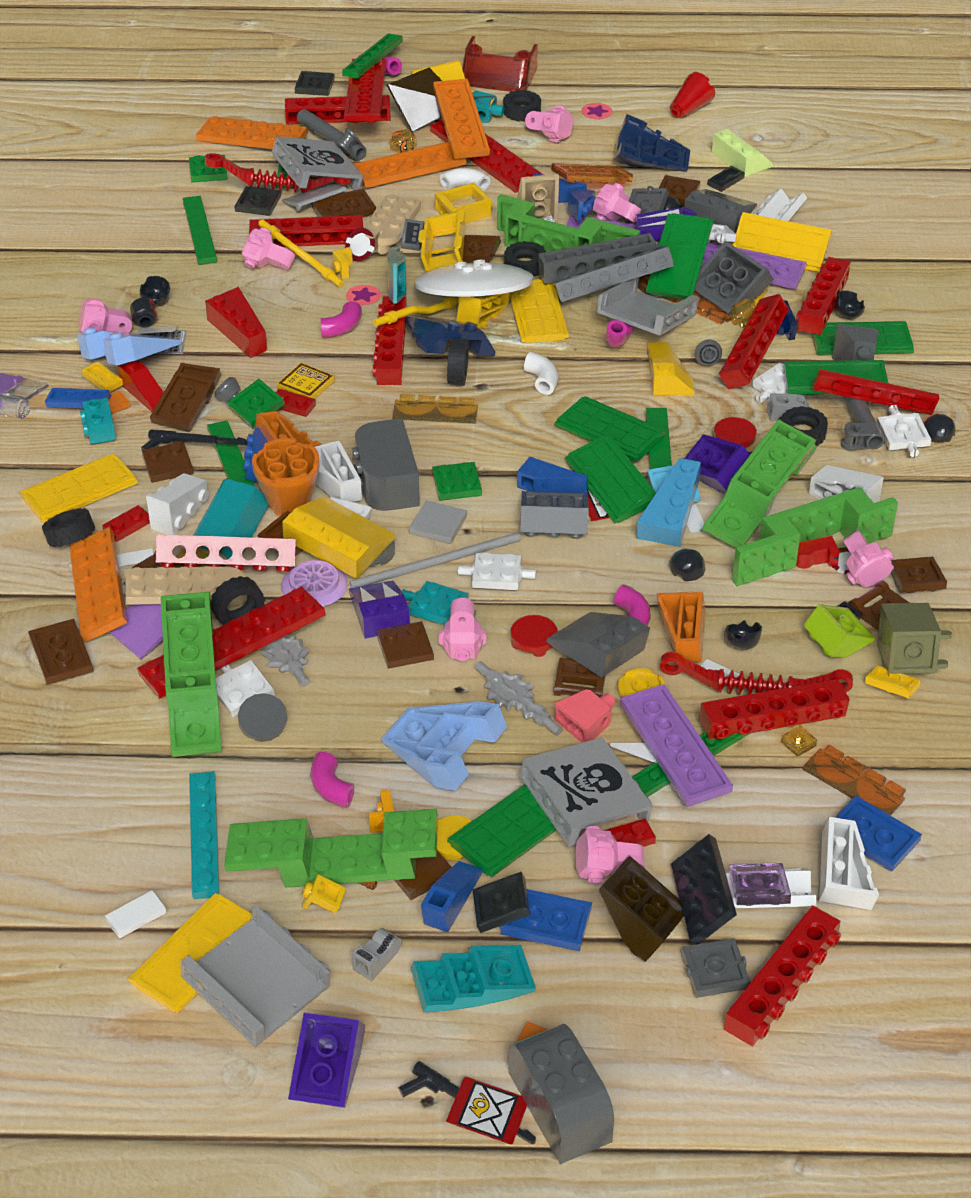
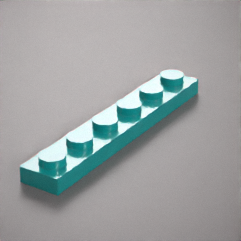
[189,771,220,900]

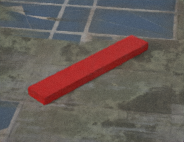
[812,369,940,415]

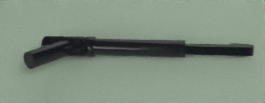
[141,429,247,450]
[398,1061,536,1145]

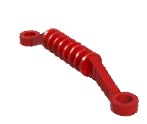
[205,153,352,193]
[660,652,853,695]

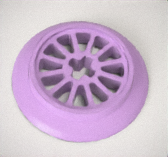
[281,560,348,606]

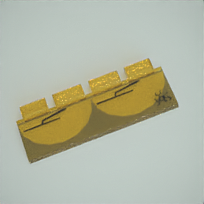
[393,394,478,424]

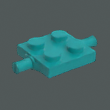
[402,581,476,625]

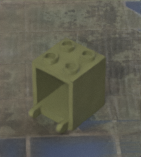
[877,603,952,674]

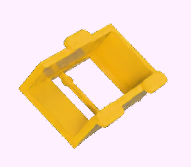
[418,209,466,272]

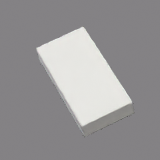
[105,890,166,939]

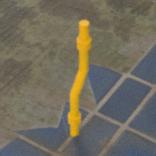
[259,219,344,287]
[373,296,459,327]

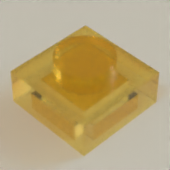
[781,725,817,757]

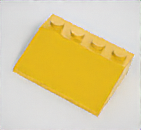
[282,496,396,579]

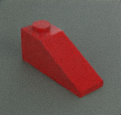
[117,360,164,412]

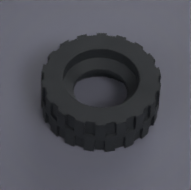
[503,90,541,122]
[504,241,546,277]
[447,338,469,385]
[781,406,828,446]
[42,508,95,547]
[211,576,265,625]

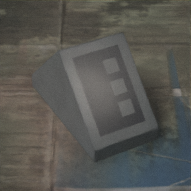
[401,219,425,251]

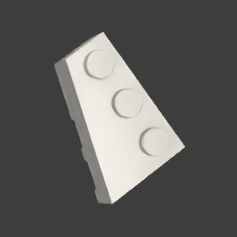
[315,441,362,502]
[809,465,884,503]
[146,473,209,535]
[819,817,879,910]

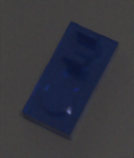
[777,300,797,340]

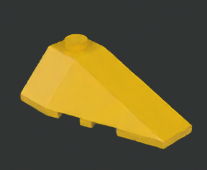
[647,342,695,395]

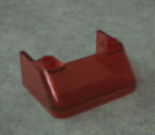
[462,36,538,92]

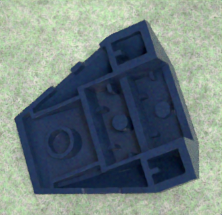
[614,114,690,172]
[405,316,496,356]

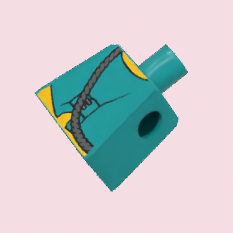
[471,89,505,123]

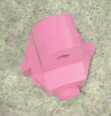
[525,105,573,143]
[593,183,642,223]
[242,227,295,270]
[78,298,132,333]
[843,529,894,588]
[439,598,486,661]
[576,826,645,883]

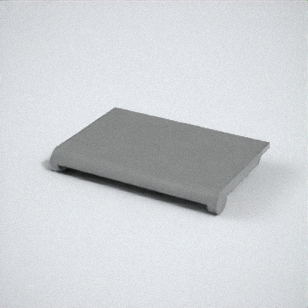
[282,183,347,210]

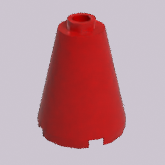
[670,72,716,118]

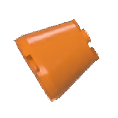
[252,438,320,516]

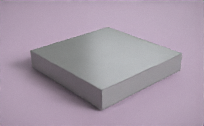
[409,500,467,544]

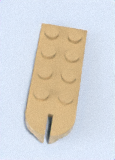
[363,195,421,255]
[125,566,247,606]

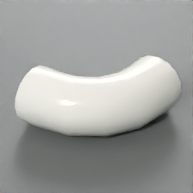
[439,168,491,191]
[524,352,559,395]

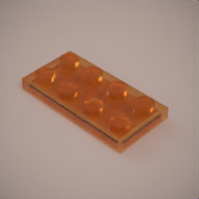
[551,163,633,184]

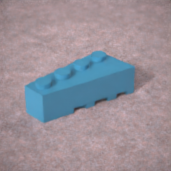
[637,458,701,547]

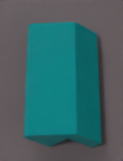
[193,478,268,559]

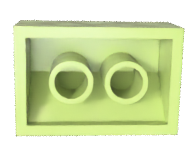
[712,129,773,177]

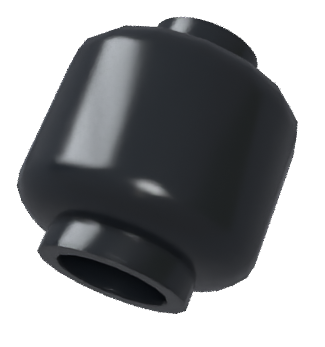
[130,297,157,327]

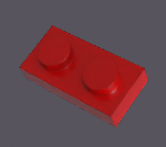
[276,389,316,417]
[102,505,150,542]
[603,818,656,847]

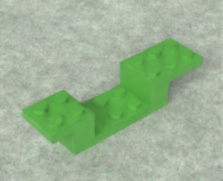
[497,194,640,252]
[702,419,817,548]
[732,487,898,587]
[161,591,222,757]
[224,808,438,888]

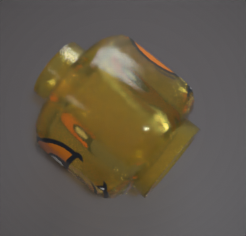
[389,129,417,153]

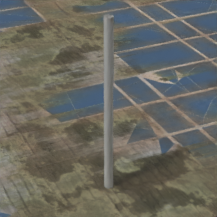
[349,532,520,588]

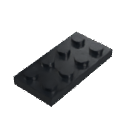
[671,834,737,944]

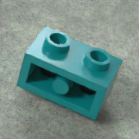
[80,398,116,444]

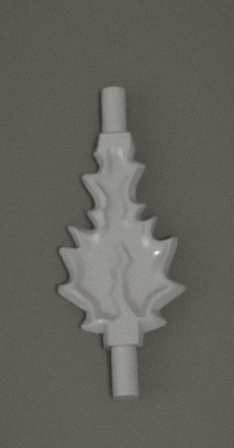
[261,635,310,687]
[475,661,563,736]

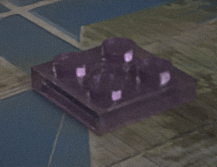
[729,863,791,906]

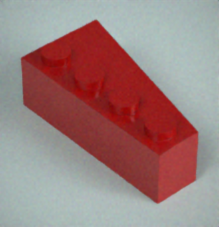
[205,287,267,358]

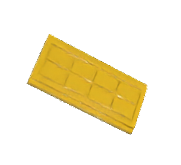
[733,212,832,273]
[510,279,569,343]
[19,453,138,523]
[128,893,252,1014]

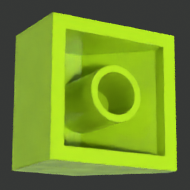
[804,604,876,658]

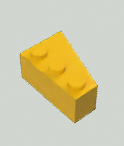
[456,292,510,329]

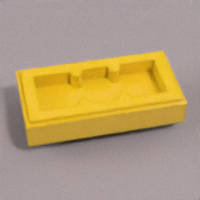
[81,361,123,392]
[865,665,920,699]

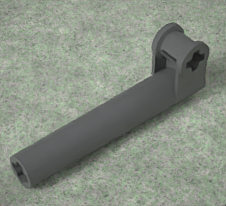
[297,109,366,161]
[841,396,885,451]

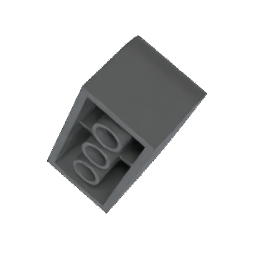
[352,418,420,511]
[508,1024,614,1164]

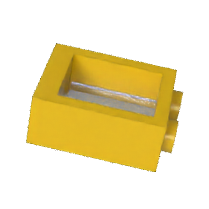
[435,182,493,224]

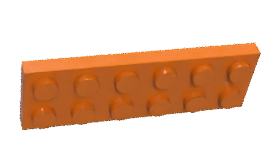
[433,79,490,159]
[196,116,308,149]
[353,142,466,188]
[69,527,127,642]

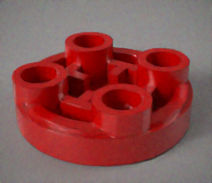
[714,417,757,448]
[511,615,558,657]

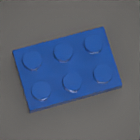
[835,796,922,872]
[501,889,592,951]

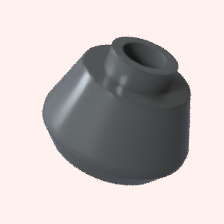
[695,339,722,367]
[214,377,241,403]

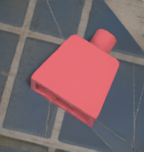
[554,689,615,743]

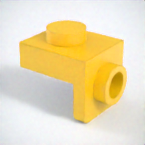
[332,247,352,280]

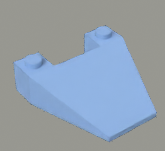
[77,327,181,365]
[381,701,507,791]

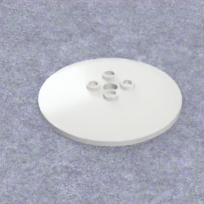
[415,260,533,296]

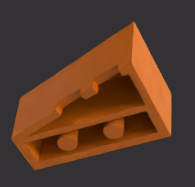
[255,411,321,447]
[657,592,706,662]

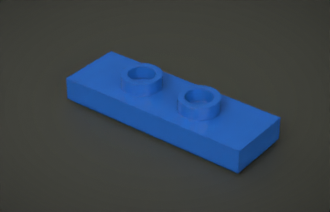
[45,388,111,408]

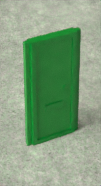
[646,213,714,299]
[811,321,914,355]
[784,360,888,394]
[554,396,666,461]
[565,434,656,524]
[447,784,556,877]

